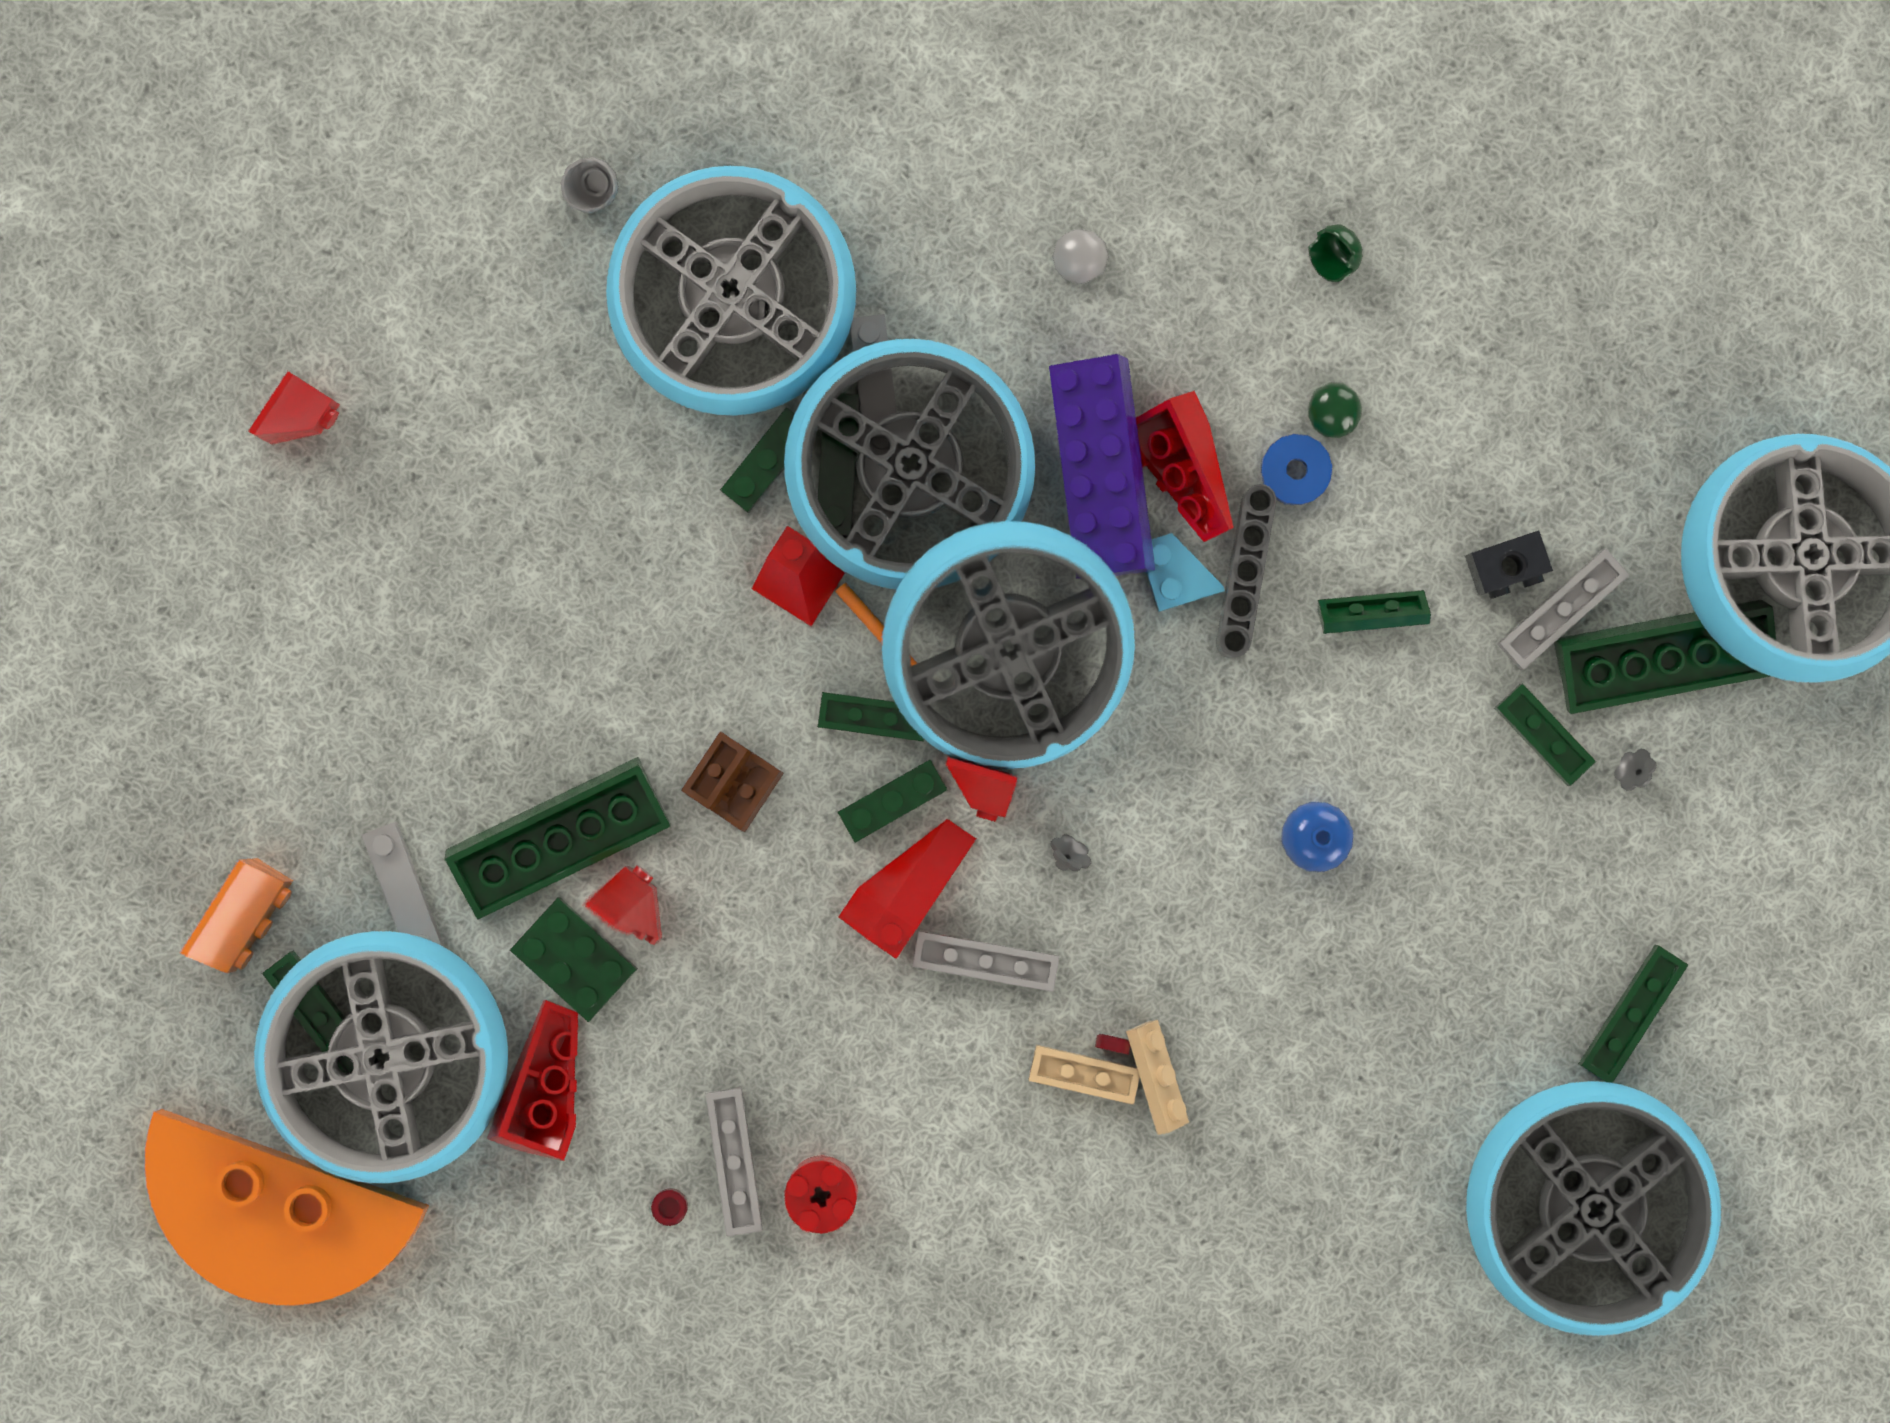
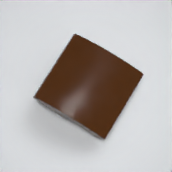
[681,731,784,832]

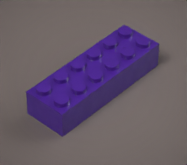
[1049,354,1155,580]

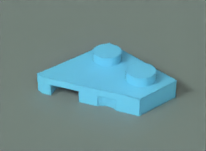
[1146,533,1225,612]

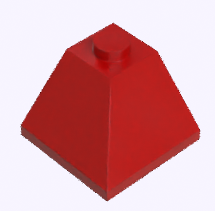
[248,371,340,444]
[751,526,846,627]
[946,756,1018,822]

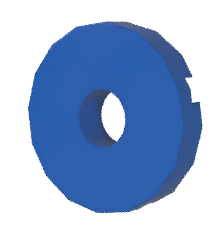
[1261,434,1332,505]

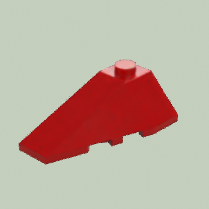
[1136,391,1234,542]
[838,819,977,959]
[584,865,662,945]
[487,1000,578,1161]

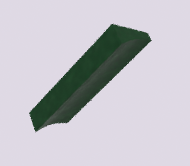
[1554,600,1777,714]
[444,757,671,920]

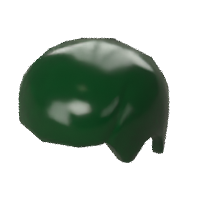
[1308,224,1363,282]
[1308,382,1362,438]

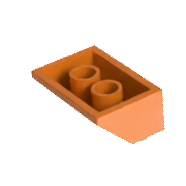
[180,858,293,973]

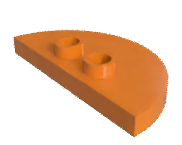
[145,1109,429,1305]

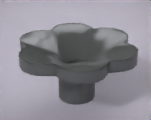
[1614,749,1657,791]
[1050,834,1091,872]

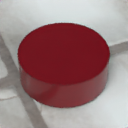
[1094,1033,1131,1055]
[651,1188,688,1226]

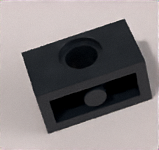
[1465,530,1553,599]

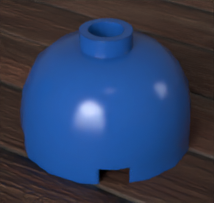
[1281,802,1353,872]

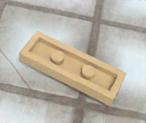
[1126,1020,1189,1135]
[1028,1045,1140,1105]

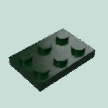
[510,897,638,1022]

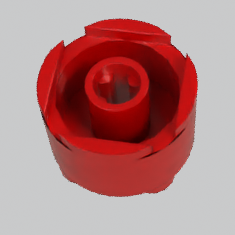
[784,1155,858,1234]

